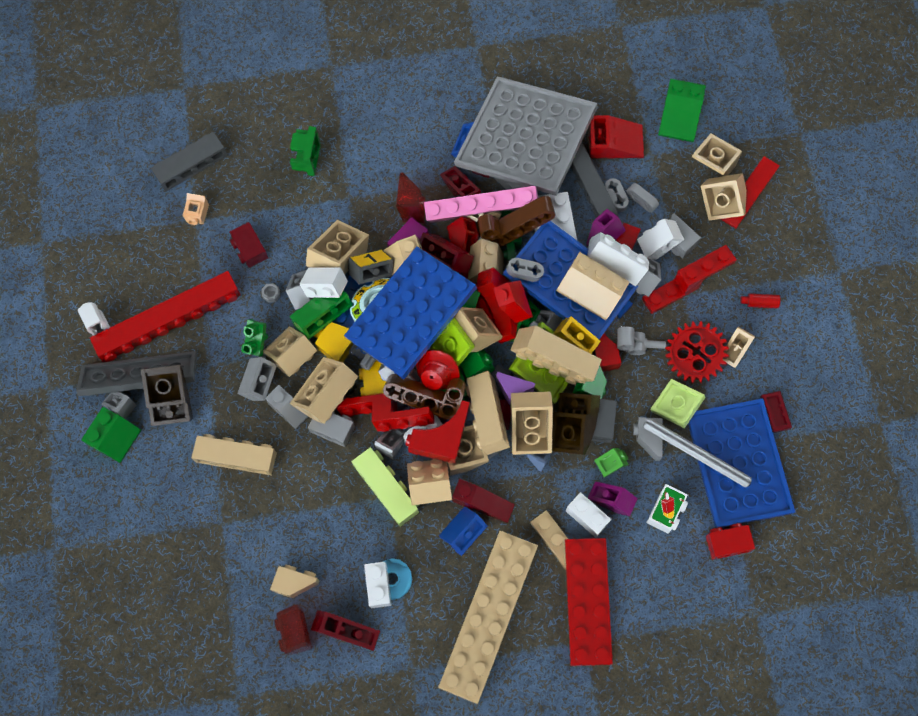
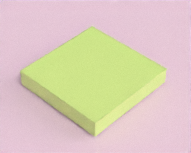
[651,379,705,428]

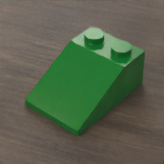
[658,79,706,142]

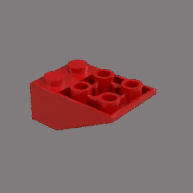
[588,115,644,158]

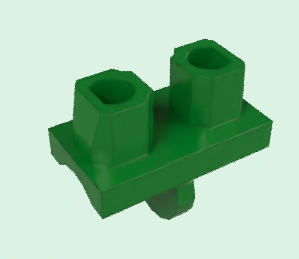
[241,319,268,357]

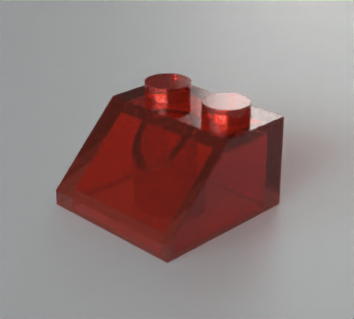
[396,173,426,223]
[274,604,312,656]

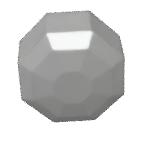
[261,283,280,303]

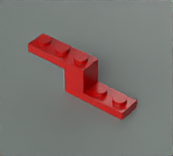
[642,245,737,314]
[336,393,434,432]

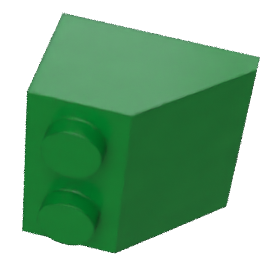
[81,407,141,463]

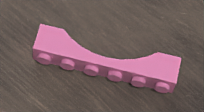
[424,186,538,223]

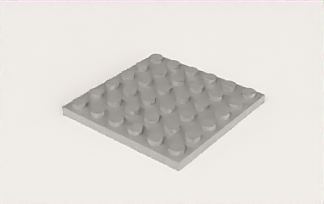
[454,76,598,196]

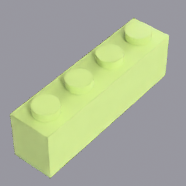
[351,447,419,527]

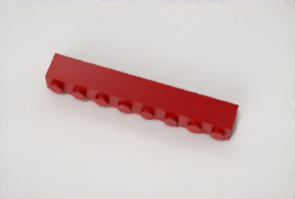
[90,271,241,362]

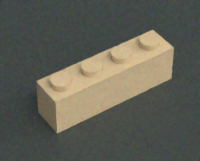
[466,371,510,455]
[191,434,277,476]

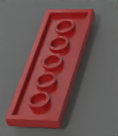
[565,538,613,666]

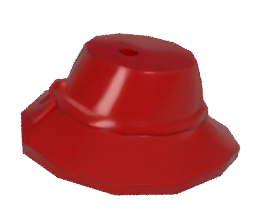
[416,350,460,390]

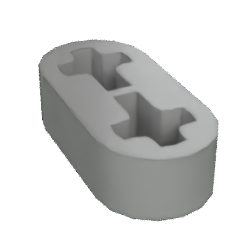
[605,178,629,212]
[627,183,659,213]
[506,258,544,282]

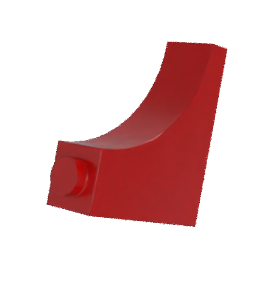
[476,267,517,344]
[405,400,470,464]

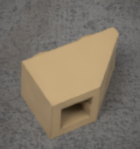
[270,564,320,598]

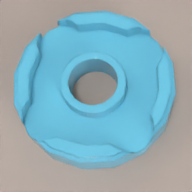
[383,558,412,600]

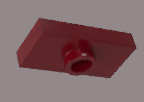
[760,391,792,433]

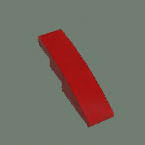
[721,156,780,229]

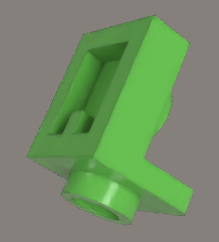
[594,448,629,477]

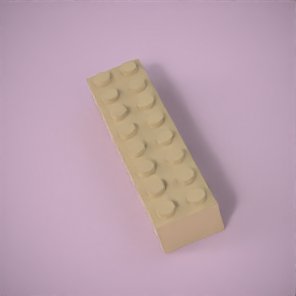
[438,531,538,705]

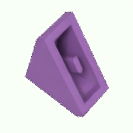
[496,372,535,404]

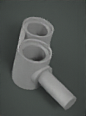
[617,326,666,355]

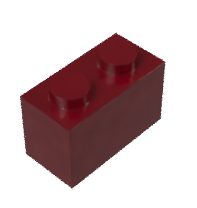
[229,222,268,268]

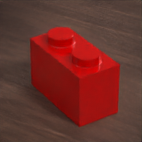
[706,523,755,560]

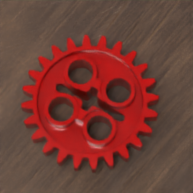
[665,321,729,384]

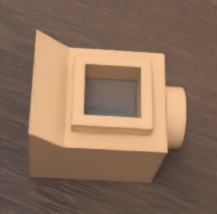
[183,193,209,225]

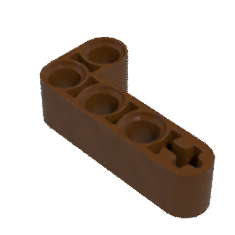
[477,196,555,247]
[383,374,466,419]

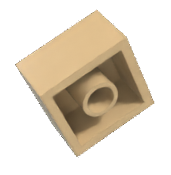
[407,459,452,505]

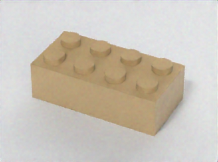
[511,325,602,385]

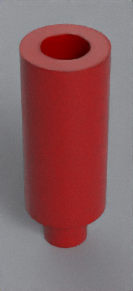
[740,293,780,309]

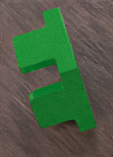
[290,126,321,176]

